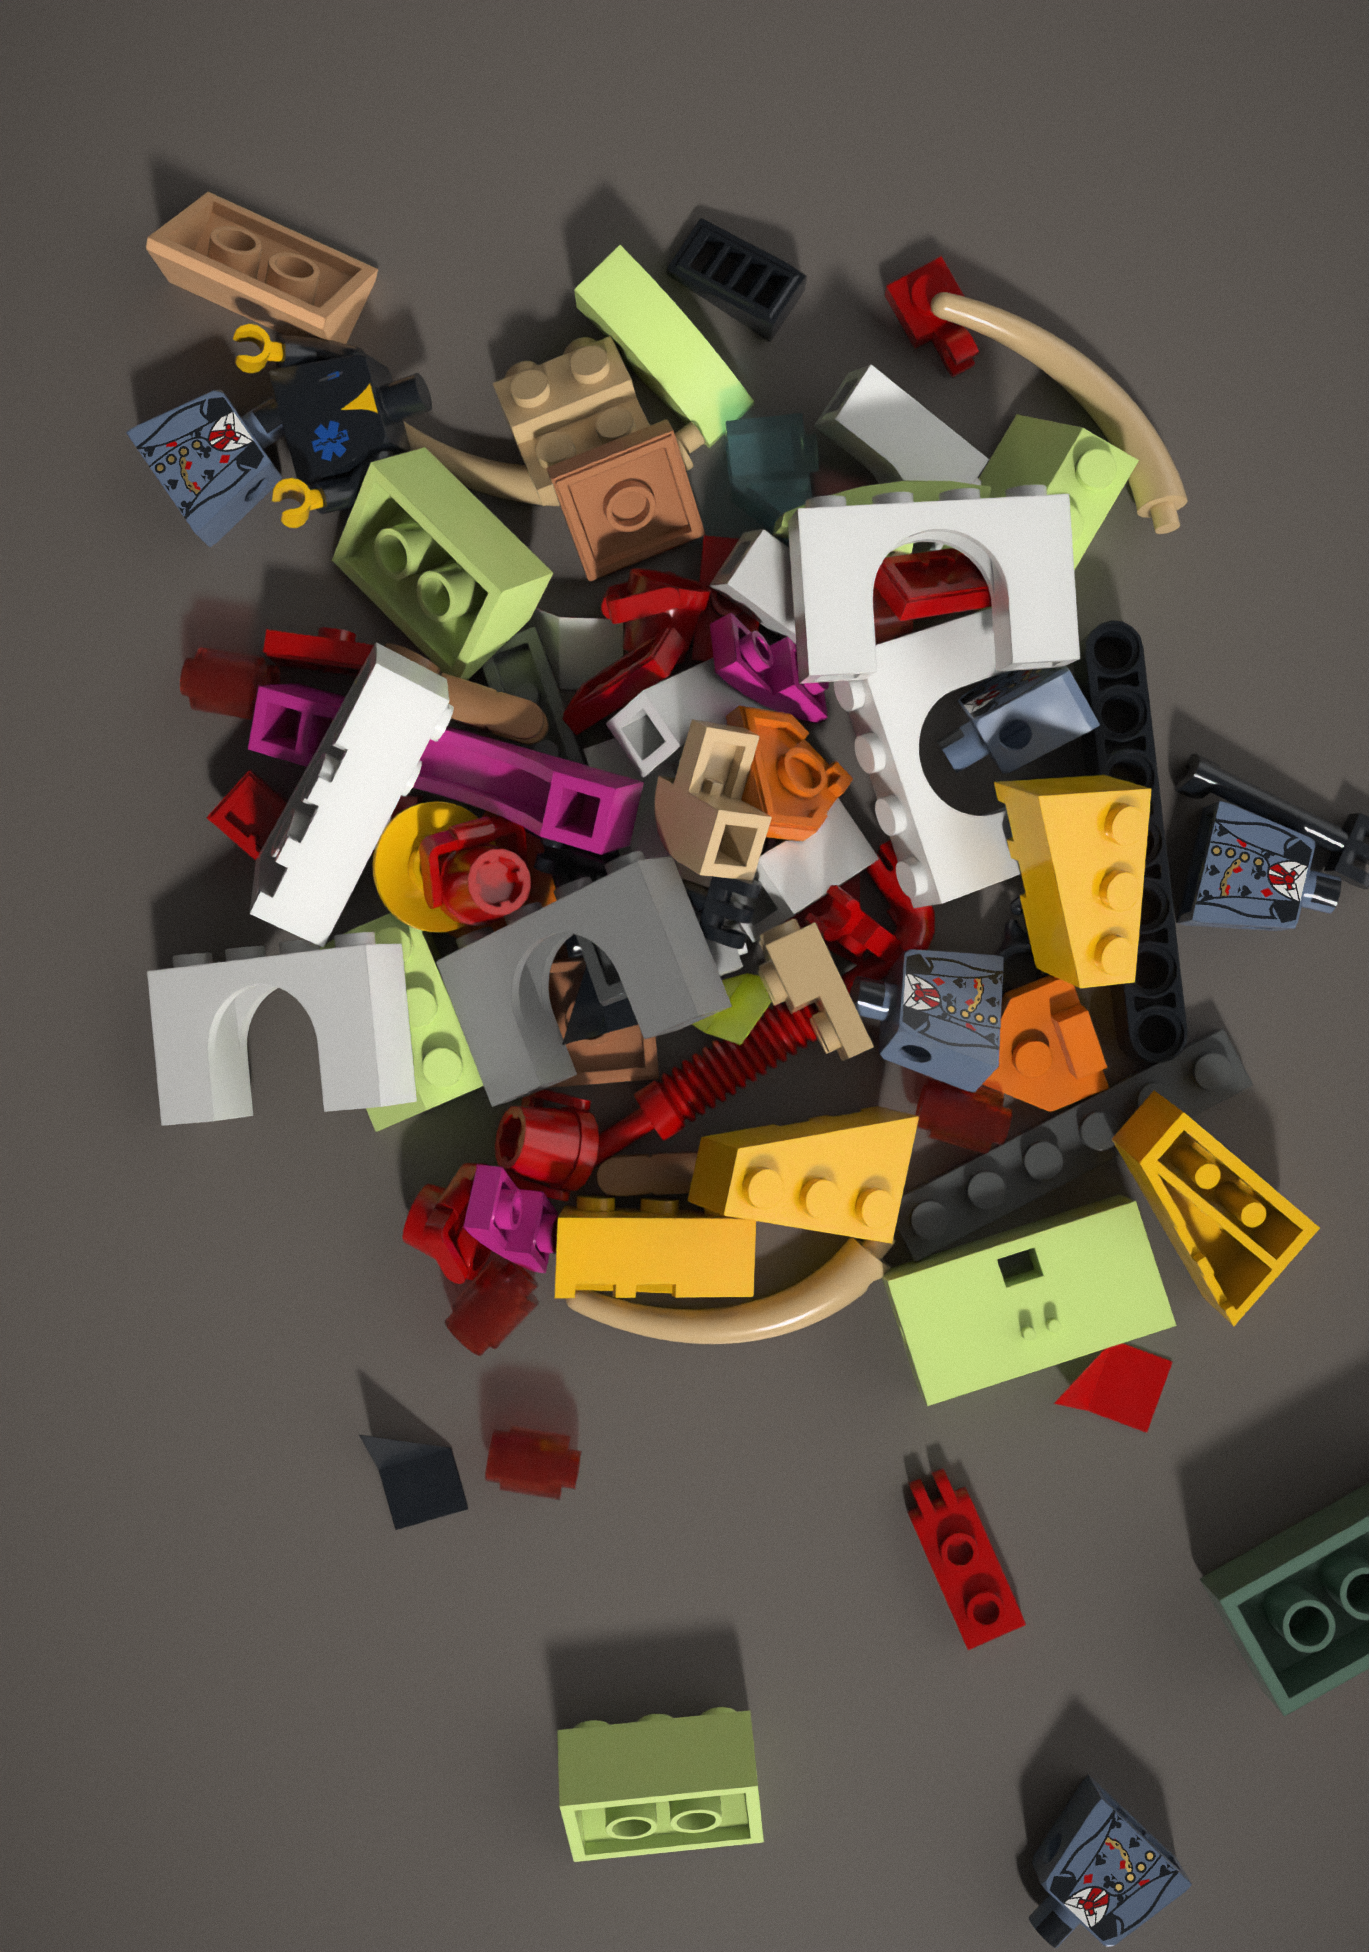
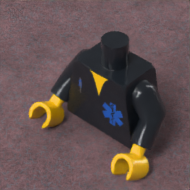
[233,324,432,528]

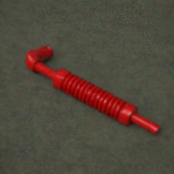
[593,840,935,1168]

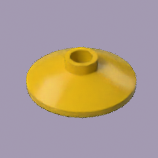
[373,801,497,932]

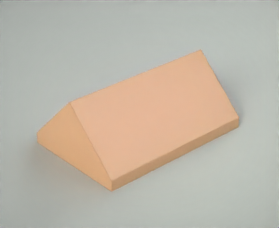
[146,192,378,344]

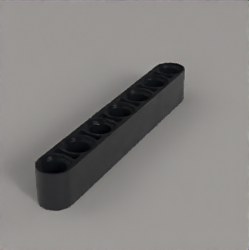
[1073,620,1188,1063]

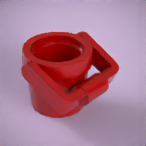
[601,568,712,664]
[419,816,531,926]
[495,1089,599,1201]
[402,1163,492,1284]

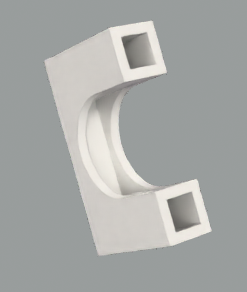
[709,364,989,645]
[788,485,1080,684]
[834,608,1021,908]
[606,658,879,942]
[147,932,417,1126]

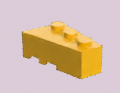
[994,775,1151,988]
[1112,1090,1320,1326]
[687,1106,919,1244]
[555,1195,756,1298]

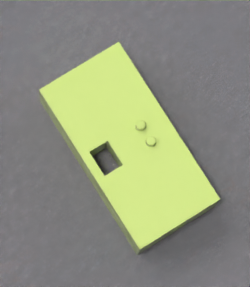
[882,1194,1177,1406]

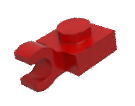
[884,256,979,378]
[805,885,903,963]

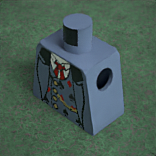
[126,390,285,547]
[937,666,1100,774]
[1177,801,1342,931]
[849,949,1004,1092]
[1029,1774,1192,1948]

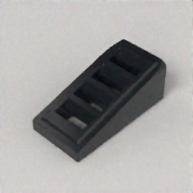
[666,218,807,342]

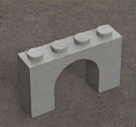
[436,851,732,1107]

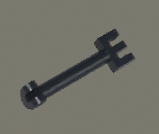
[1175,753,1369,889]
[534,837,762,949]

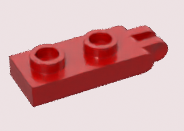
[907,1468,1026,1650]

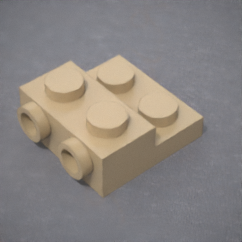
[493,336,650,506]
[758,919,874,1061]

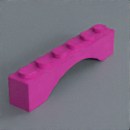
[248,683,644,855]

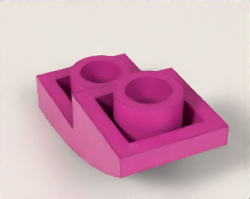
[710,613,829,723]
[463,1164,559,1273]

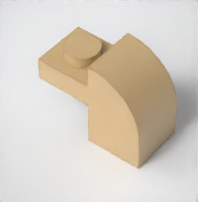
[655,719,772,881]

